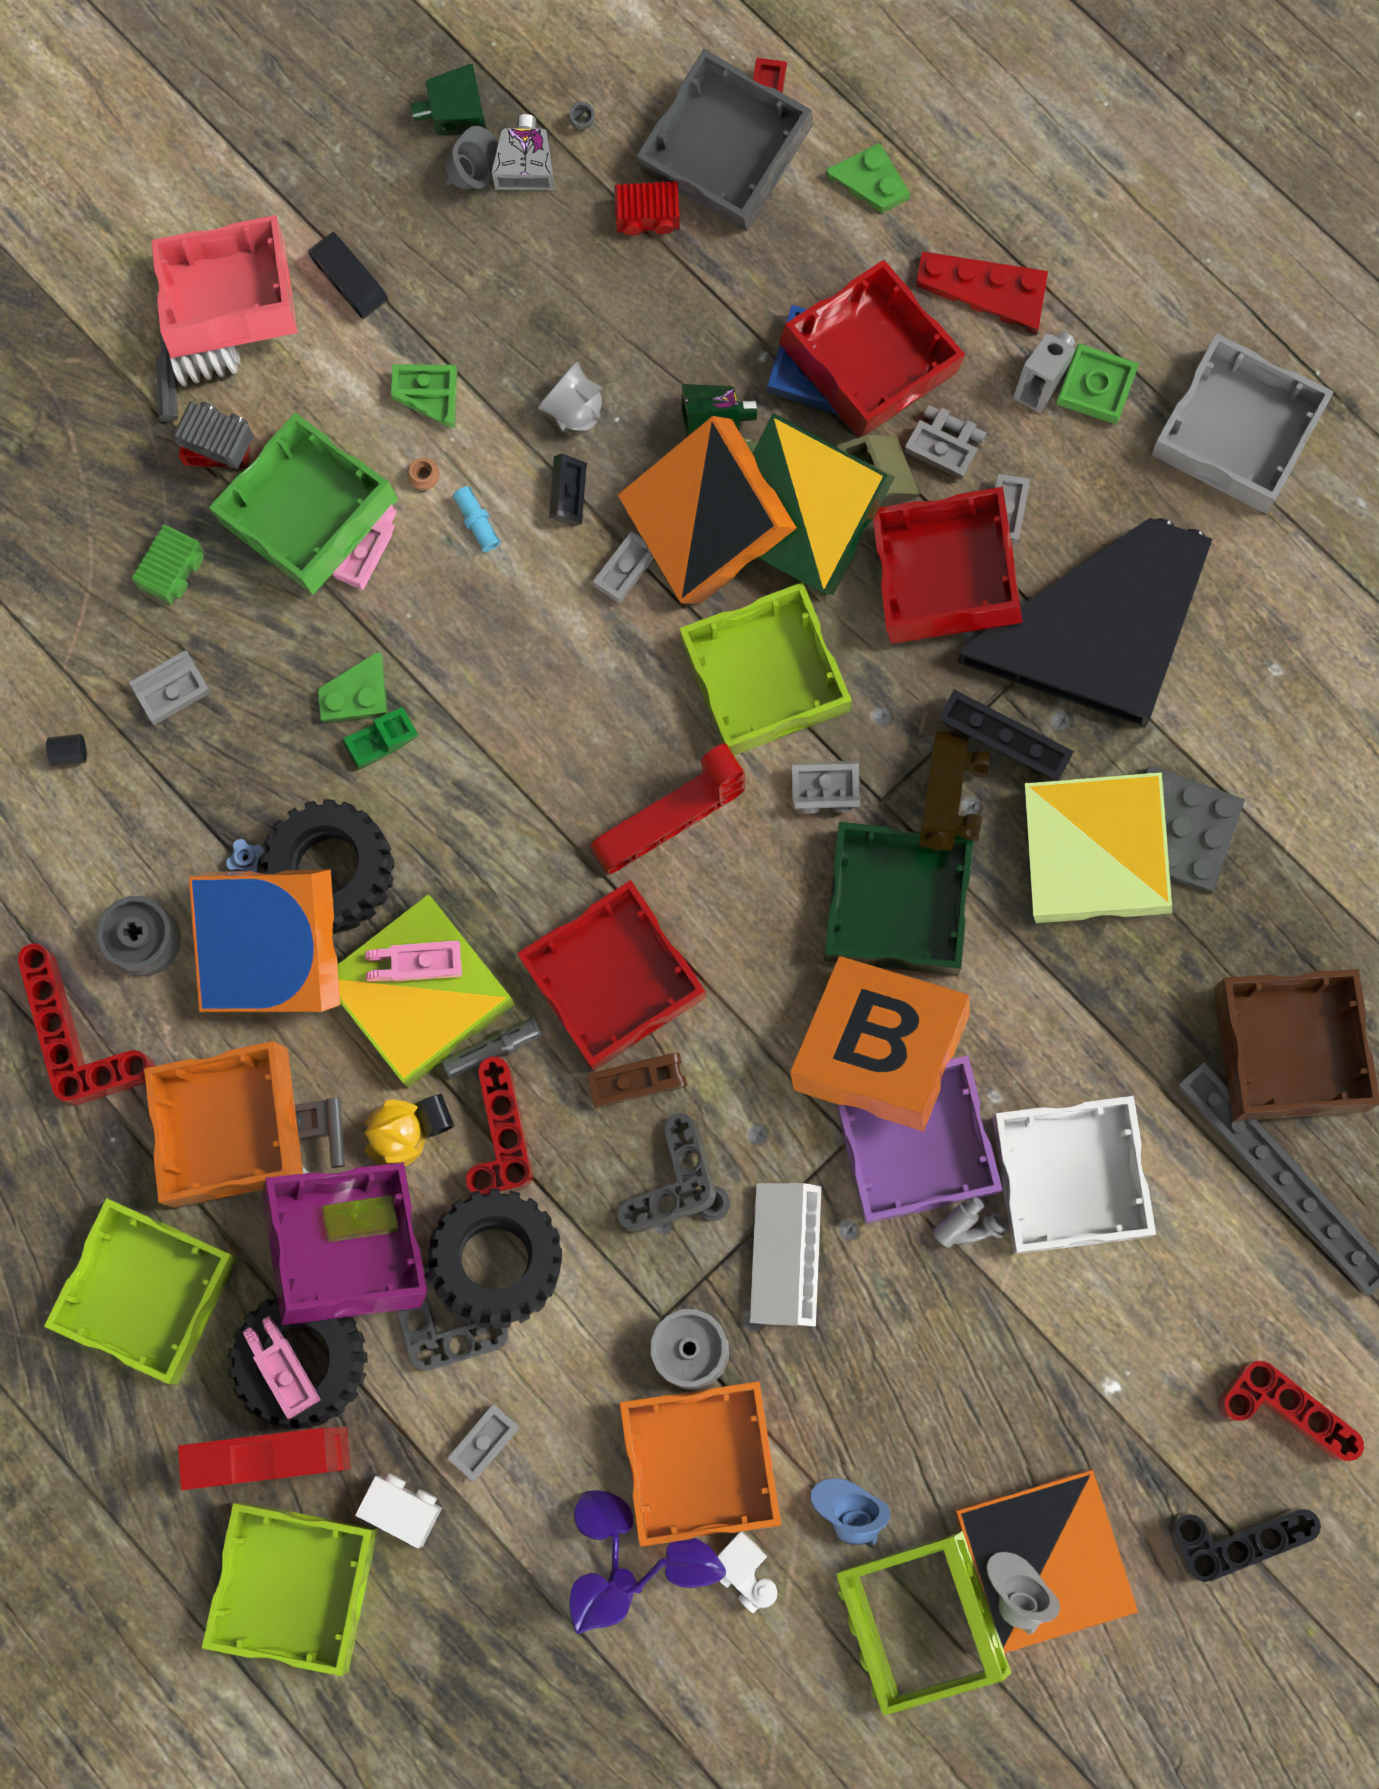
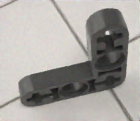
[618,1113,716,1233]

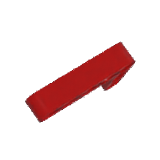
[589,743,746,875]
[18,943,156,1105]

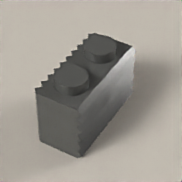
[173,401,254,469]

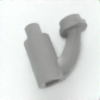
[933,1197,1008,1248]

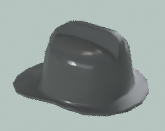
[443,126,498,189]

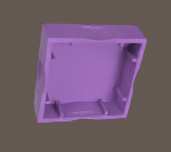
[836,1055,1002,1225]

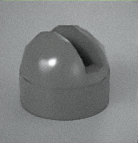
[569,102,595,130]

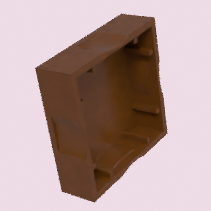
[1213,969,1379,1122]

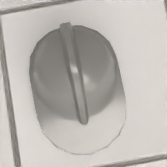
[986,1552,1060,1635]

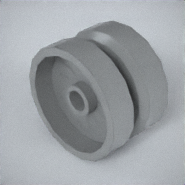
[651,1309,729,1390]

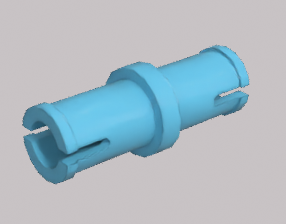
[452,486,501,552]

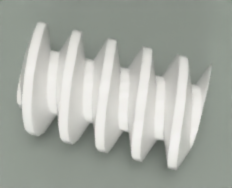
[170,345,241,387]

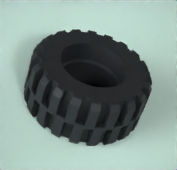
[260,799,395,933]
[428,1188,562,1329]
[227,1298,368,1429]

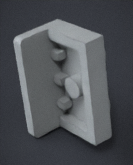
[792,761,860,813]

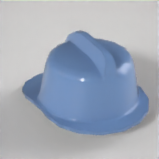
[811,1478,890,1546]

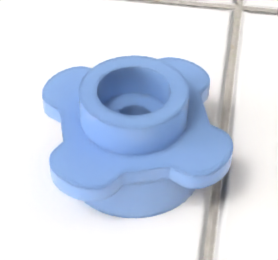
[226,839,265,872]

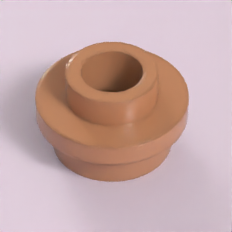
[407,458,440,490]

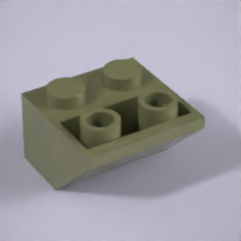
[837,435,920,507]

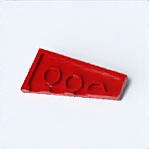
[916,251,1048,335]

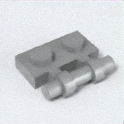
[904,405,987,480]

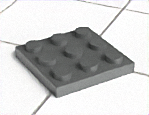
[1146,765,1245,894]

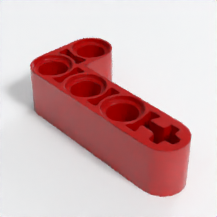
[466,1056,533,1195]
[1218,1361,1364,1461]

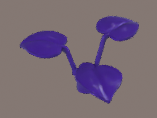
[569,1490,726,1634]

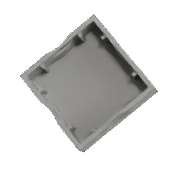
[1151,333,1334,514]

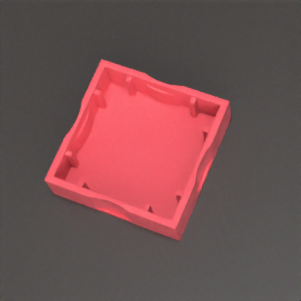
[151,215,298,358]

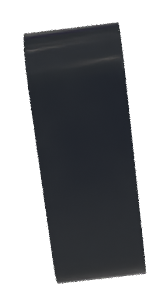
[307,232,388,319]

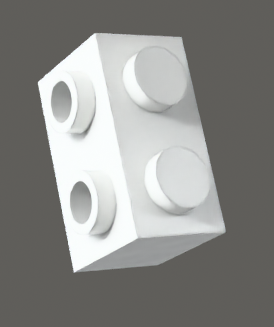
[355,1473,442,1548]

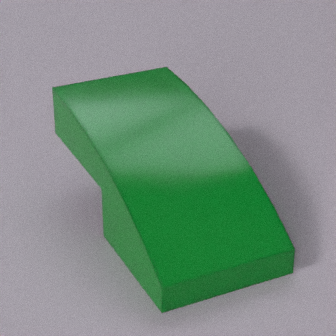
[342,707,418,770]

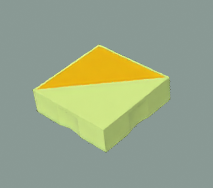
[1025,772,1172,923]

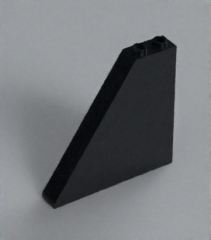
[957,518,1213,727]

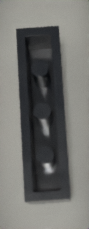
[938,689,1074,781]

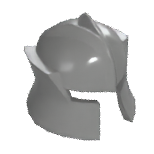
[537,361,603,432]

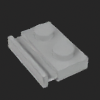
[129,650,212,725]

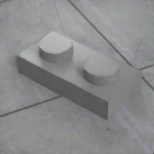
[995,474,1030,544]
[593,531,654,604]
[447,1404,520,1482]

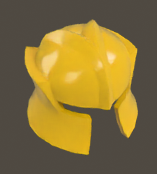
[364,1099,426,1167]

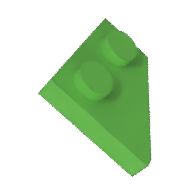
[826,143,910,213]
[391,364,458,428]
[318,652,388,724]

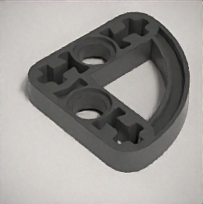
[397,1269,509,1371]

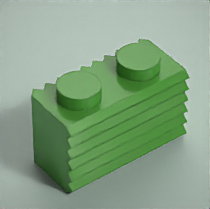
[132,524,204,605]

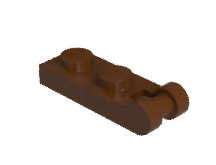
[587,1052,688,1109]

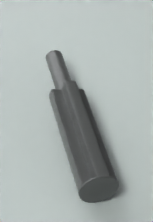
[156,332,178,422]

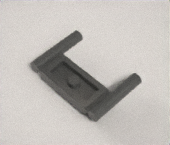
[295,1098,345,1168]

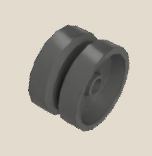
[97,896,181,977]

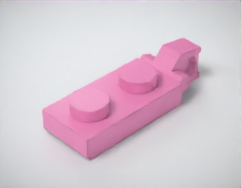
[332,505,397,590]

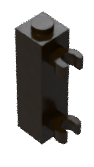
[919,731,991,851]

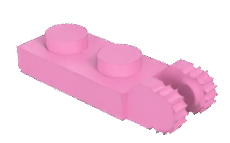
[365,941,462,982]
[243,1316,321,1419]

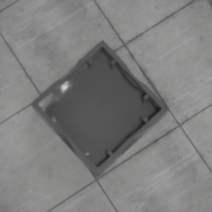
[636,49,814,231]

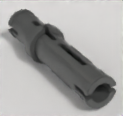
[442,1017,543,1079]

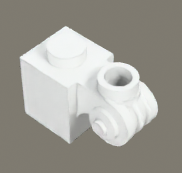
[717,1531,777,1613]

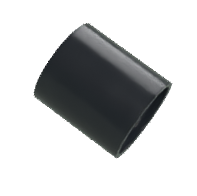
[46,734,87,767]
[415,1094,455,1138]

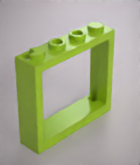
[836,1531,1011,1716]

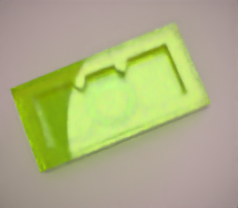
[322,1195,398,1242]

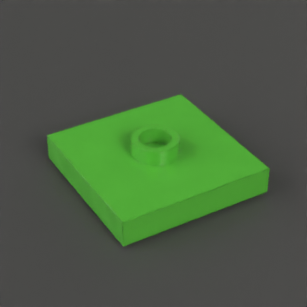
[1056,343,1139,425]

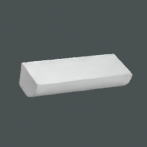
[750,1183,821,1326]

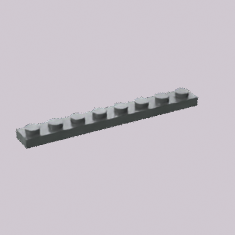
[1177,1062,1379,1297]

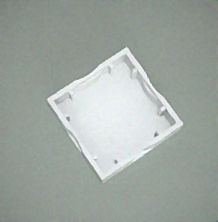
[992,1096,1156,1255]

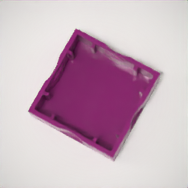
[262,1163,428,1325]

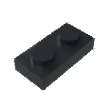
[549,453,587,527]

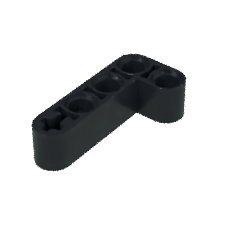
[1169,1508,1321,1582]

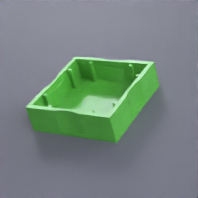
[209,413,398,595]

